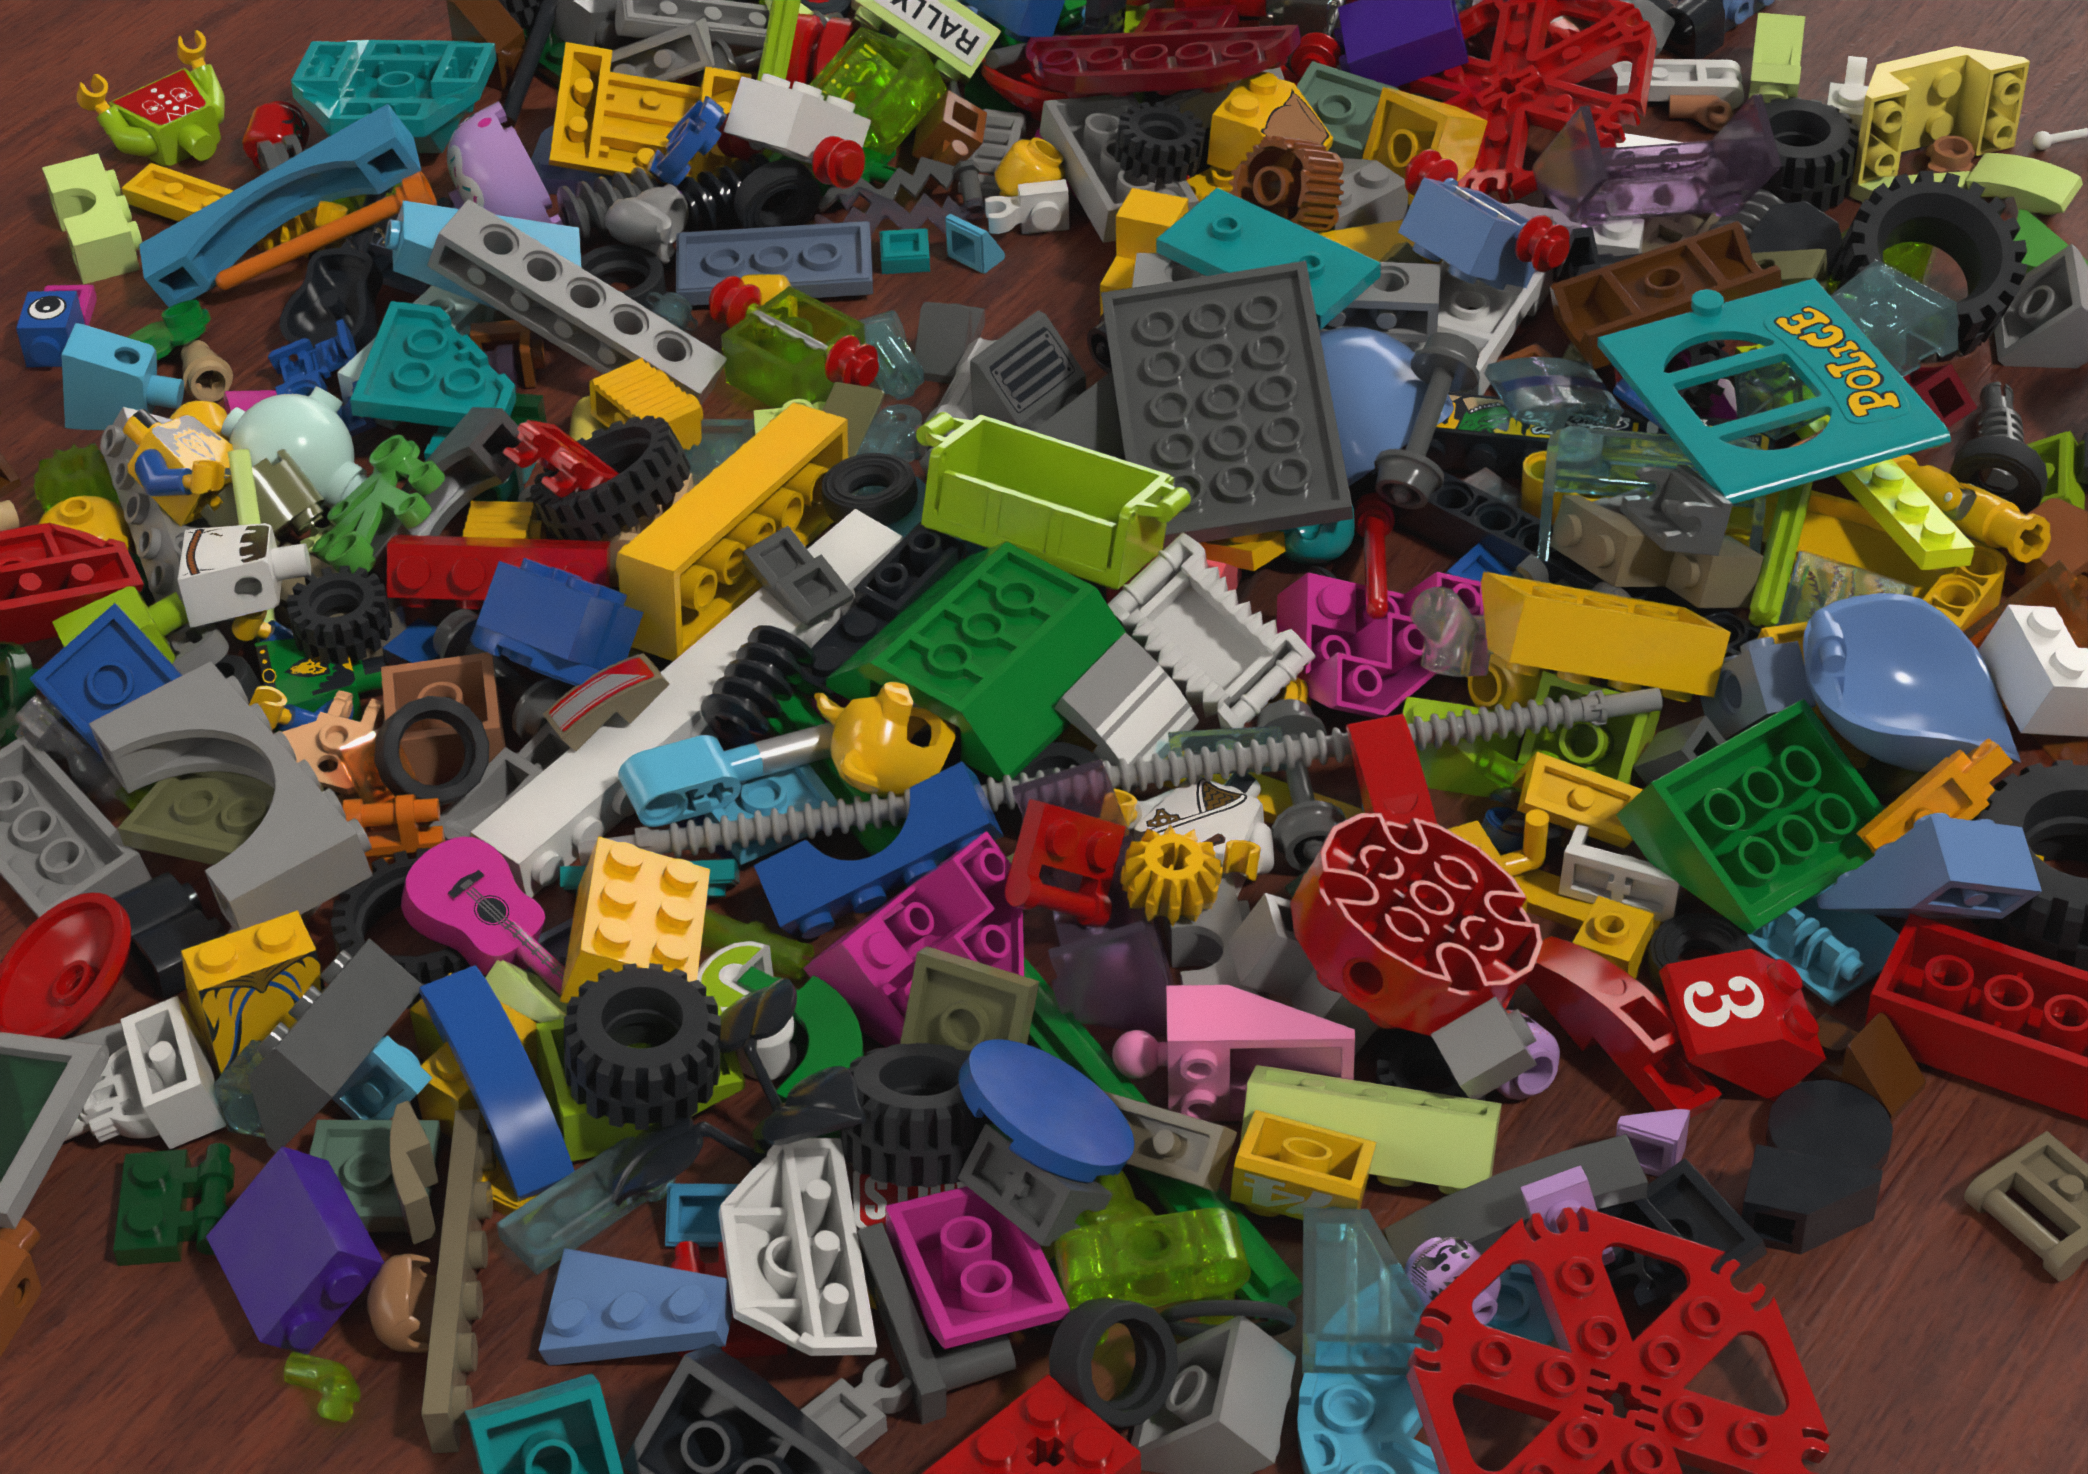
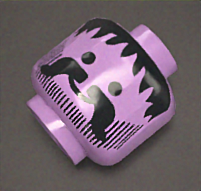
[1404,1237,1501,1325]

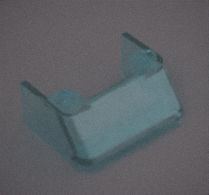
[1537,426,1766,562]

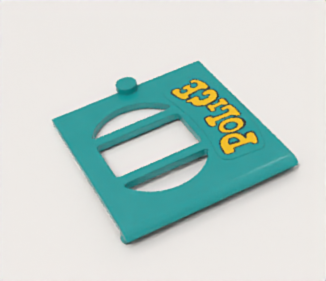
[1597,278,1951,504]

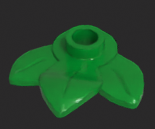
[127,300,211,361]

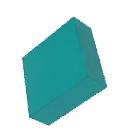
[880,228,930,274]

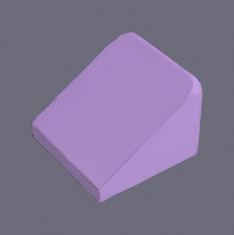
[1616,1109,1690,1177]

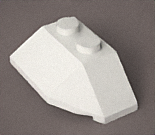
[718,1138,877,1356]

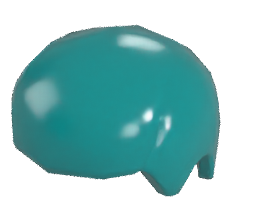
[1279,505,1355,565]

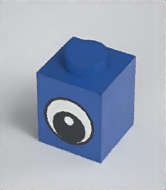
[16,291,85,367]

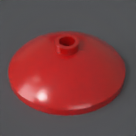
[0,892,131,1039]

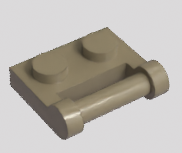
[1964,1131,2088,1281]

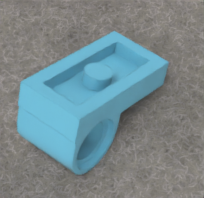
[332,1035,432,1120]

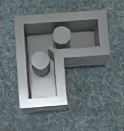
[1228,893,1378,1056]

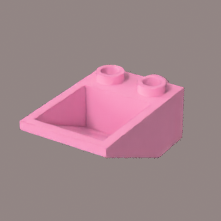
[1112,985,1355,1122]

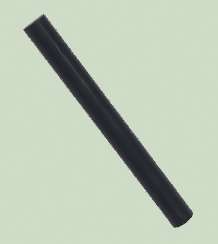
[501,0,558,128]

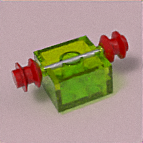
[709,276,879,408]

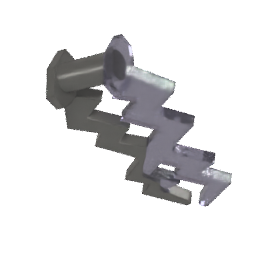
[815,157,985,236]

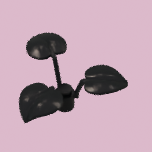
[612,978,866,1208]

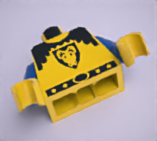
[123,409,234,526]

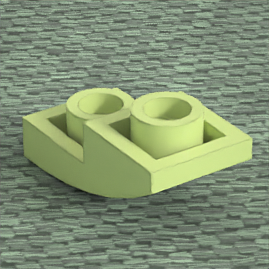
[1965,153,2083,215]

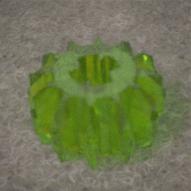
[34,443,121,512]

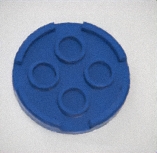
[470,622,602,686]
[958,1039,1134,1183]

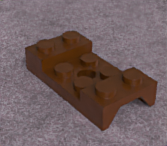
[1550,221,1782,370]

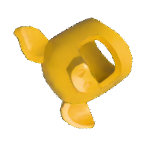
[814,682,955,799]

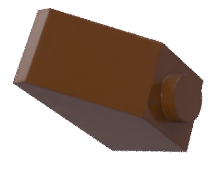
[446,0,526,92]

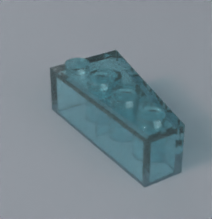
[1734,260,1958,440]

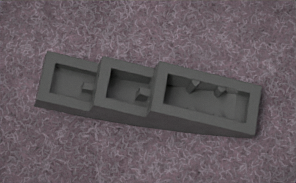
[1383,1134,1648,1283]

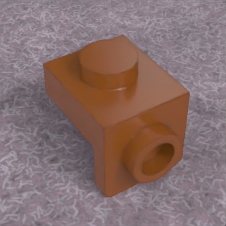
[470,320,545,388]

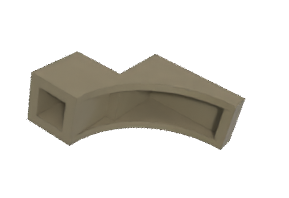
[1550,495,1764,608]

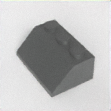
[248,939,423,1152]

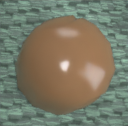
[367,1254,437,1353]

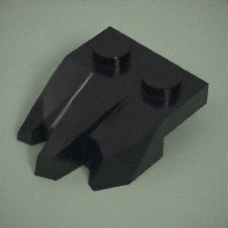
[1597,1158,1767,1309]

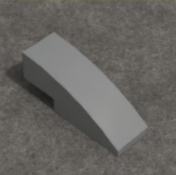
[429,722,571,840]

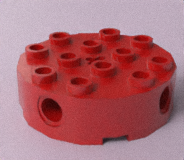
[1290,813,1543,1036]

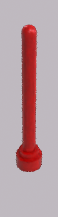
[1353,493,1395,620]

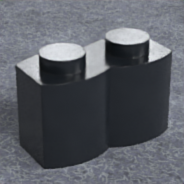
[113,872,227,999]

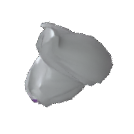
[604,184,689,265]

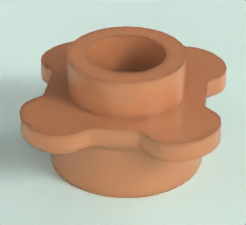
[1926,135,1976,173]

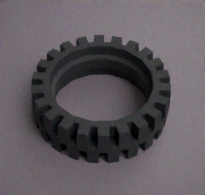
[530,416,691,541]
[331,848,487,1009]

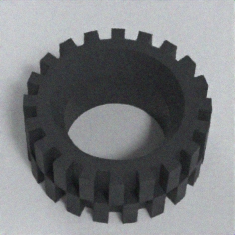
[1832,171,2027,363]

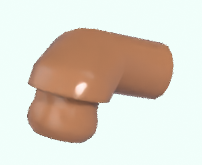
[1668,95,1734,131]

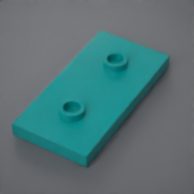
[1156,188,1381,330]

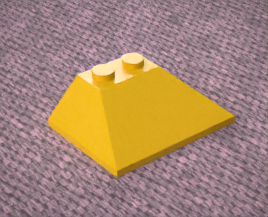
[548,42,752,187]

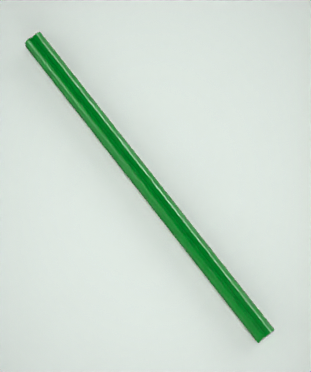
[764,691,1302,1321]

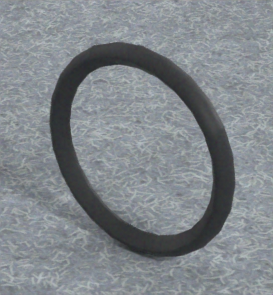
[1160,1300,1296,1338]

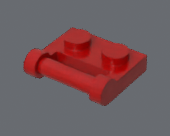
[1005,799,1126,928]

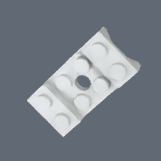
[1400,260,1554,395]

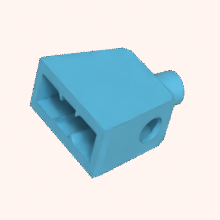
[62,323,184,430]

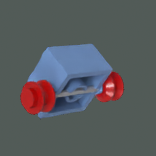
[1398,149,1570,290]

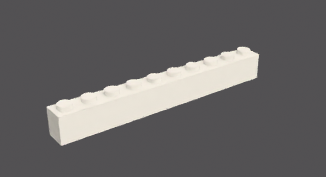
[471,509,904,898]

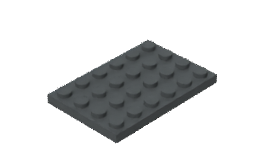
[1101,261,1353,548]

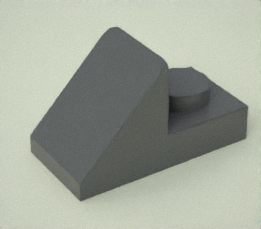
[912,302,985,384]

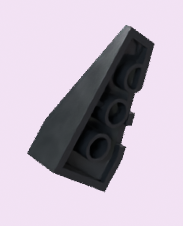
[621,1344,873,1474]

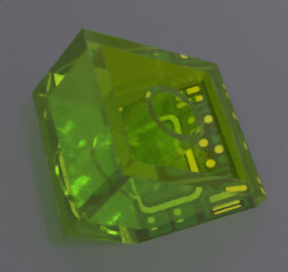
[809,27,947,156]

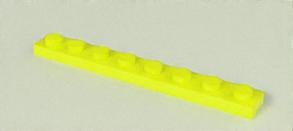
[1735,344,1975,570]

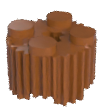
[1229,136,1344,234]

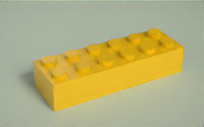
[616,402,848,661]

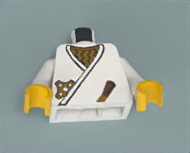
[1096,771,1274,897]

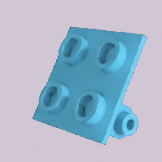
[1747,885,1900,1007]

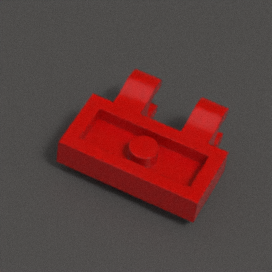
[503,420,619,497]

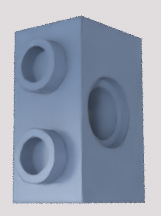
[1699,637,1816,741]

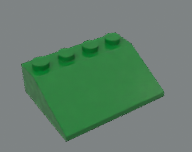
[1616,698,1884,935]

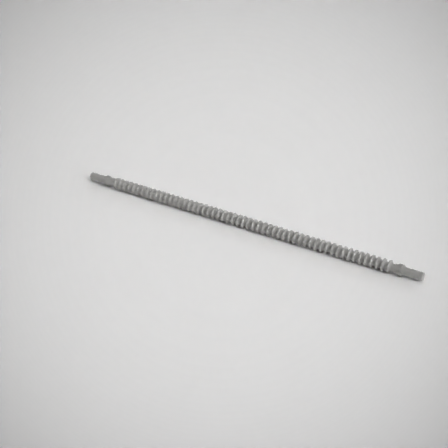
[578,688,1663,865]

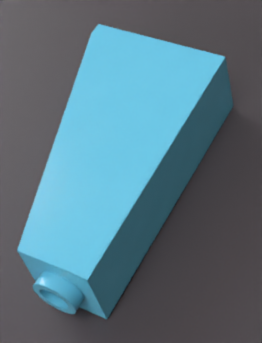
[385,200,581,311]

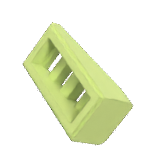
[485,960,568,1023]

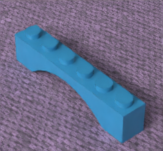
[139,104,421,307]

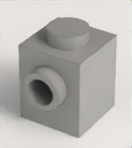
[1431,997,1537,1100]

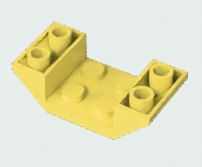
[1852,46,2030,185]

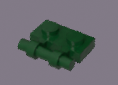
[113,1143,235,1266]

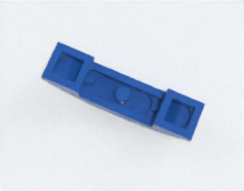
[419,965,576,1201]

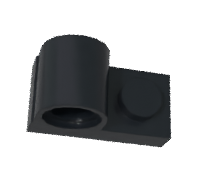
[1649,0,1725,59]

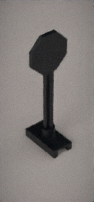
[1555,201,1842,281]

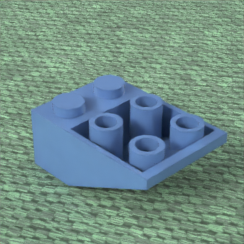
[1816,813,2042,919]

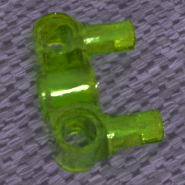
[1054,1208,1251,1346]

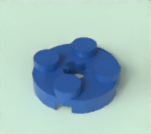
[647,96,727,187]

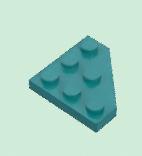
[350,301,516,428]

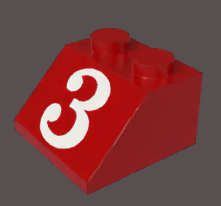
[1659,948,1826,1102]

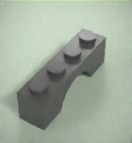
[368,407,522,599]

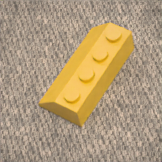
[1481,571,1731,702]

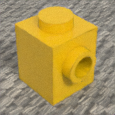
[1572,896,1654,979]

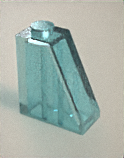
[1302,1206,1435,1375]

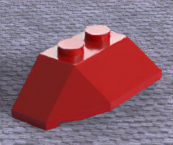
[0,523,144,644]

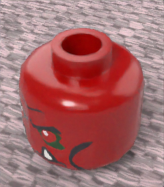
[242,101,310,170]

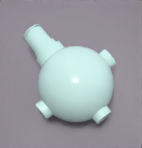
[221,386,368,510]

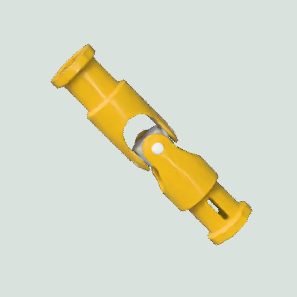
[1892,454,2051,563]

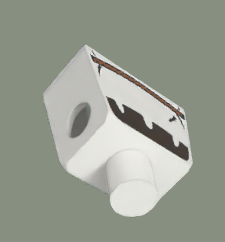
[178,523,311,627]

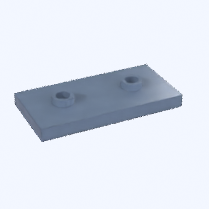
[676,221,873,306]

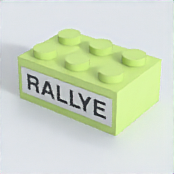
[851,0,1001,85]

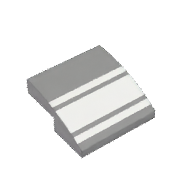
[1054,632,1199,793]

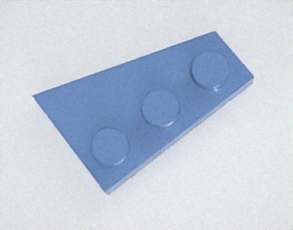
[538,1248,733,1366]

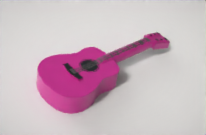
[401,836,565,995]

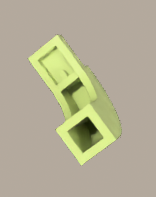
[1747,13,1805,110]

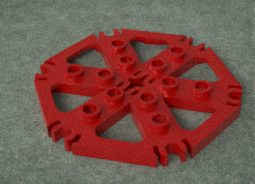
[1395,0,1657,203]
[1406,1206,1830,1474]

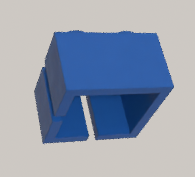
[476,558,644,669]

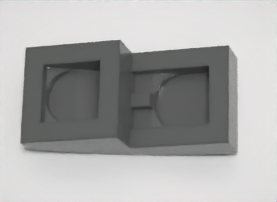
[742,526,854,626]

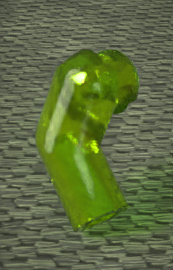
[284,1352,361,1423]

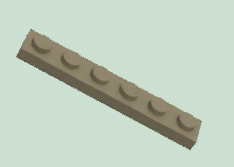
[421,1109,497,1453]

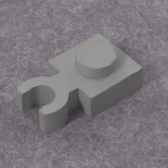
[801,1358,913,1457]

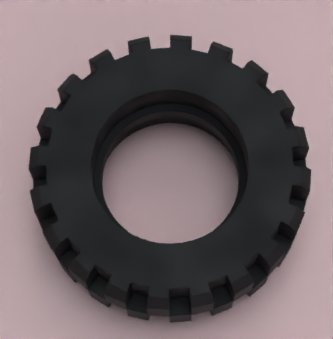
[1971,760,2088,972]

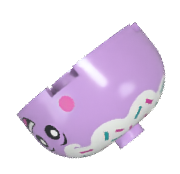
[447,101,563,225]

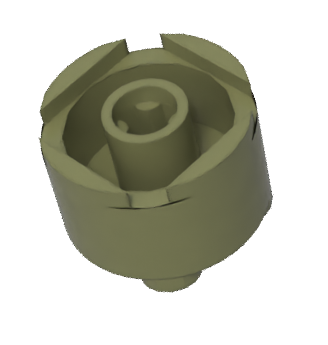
[200,449,325,548]

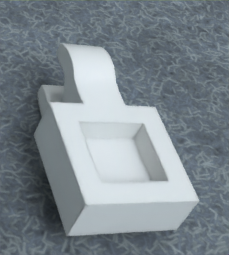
[1827,56,1869,130]
[985,179,1069,235]

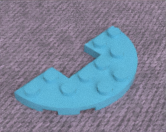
[1297,1264,1558,1474]

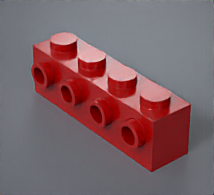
[387,535,611,609]

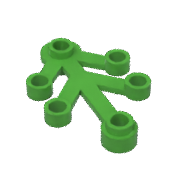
[312,435,445,574]

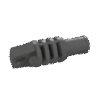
[1975,382,2024,490]

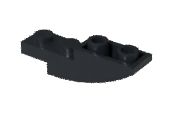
[790,522,964,705]

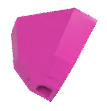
[1277,572,1485,719]
[804,831,1024,1048]

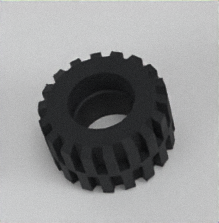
[1732,97,1859,212]
[564,963,721,1130]
[841,1043,994,1187]

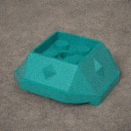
[291,40,496,153]

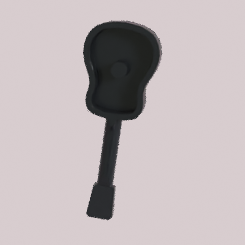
[280,186,394,358]

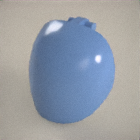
[1320,327,1454,486]
[1803,593,2021,773]

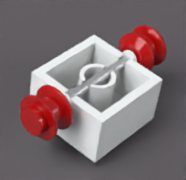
[717,73,871,189]

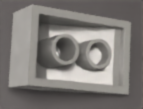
[1318,158,1408,233]

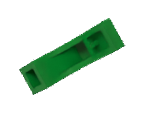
[737,966,864,1138]

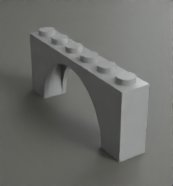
[89,661,373,931]

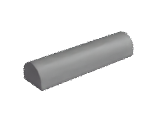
[615,0,770,52]

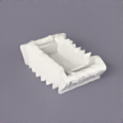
[1108,532,1316,734]

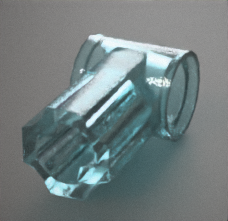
[843,310,924,400]

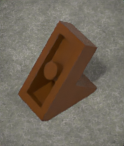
[1808,1012,1926,1123]

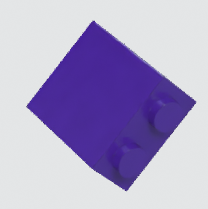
[1334,0,1469,87]
[206,1146,384,1355]

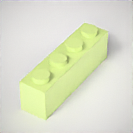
[1240,1065,1502,1195]

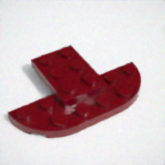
[1026,5,1301,99]

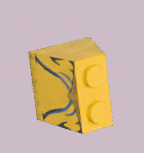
[181,910,325,1088]

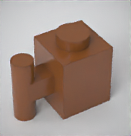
[912,90,987,190]

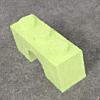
[42,153,142,285]

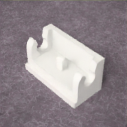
[1558,824,1685,922]

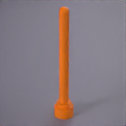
[215,171,438,290]

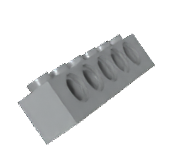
[427,199,727,405]
[1132,253,1441,342]
[100,407,245,656]

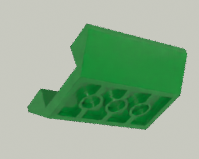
[826,541,1127,782]

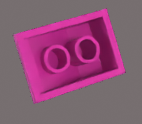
[885,1186,1070,1349]

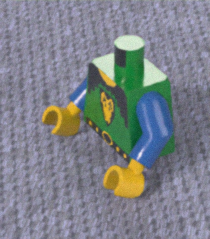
[231,610,386,733]

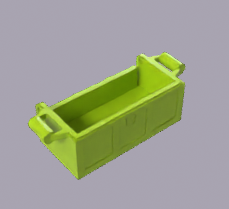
[916,412,1191,590]

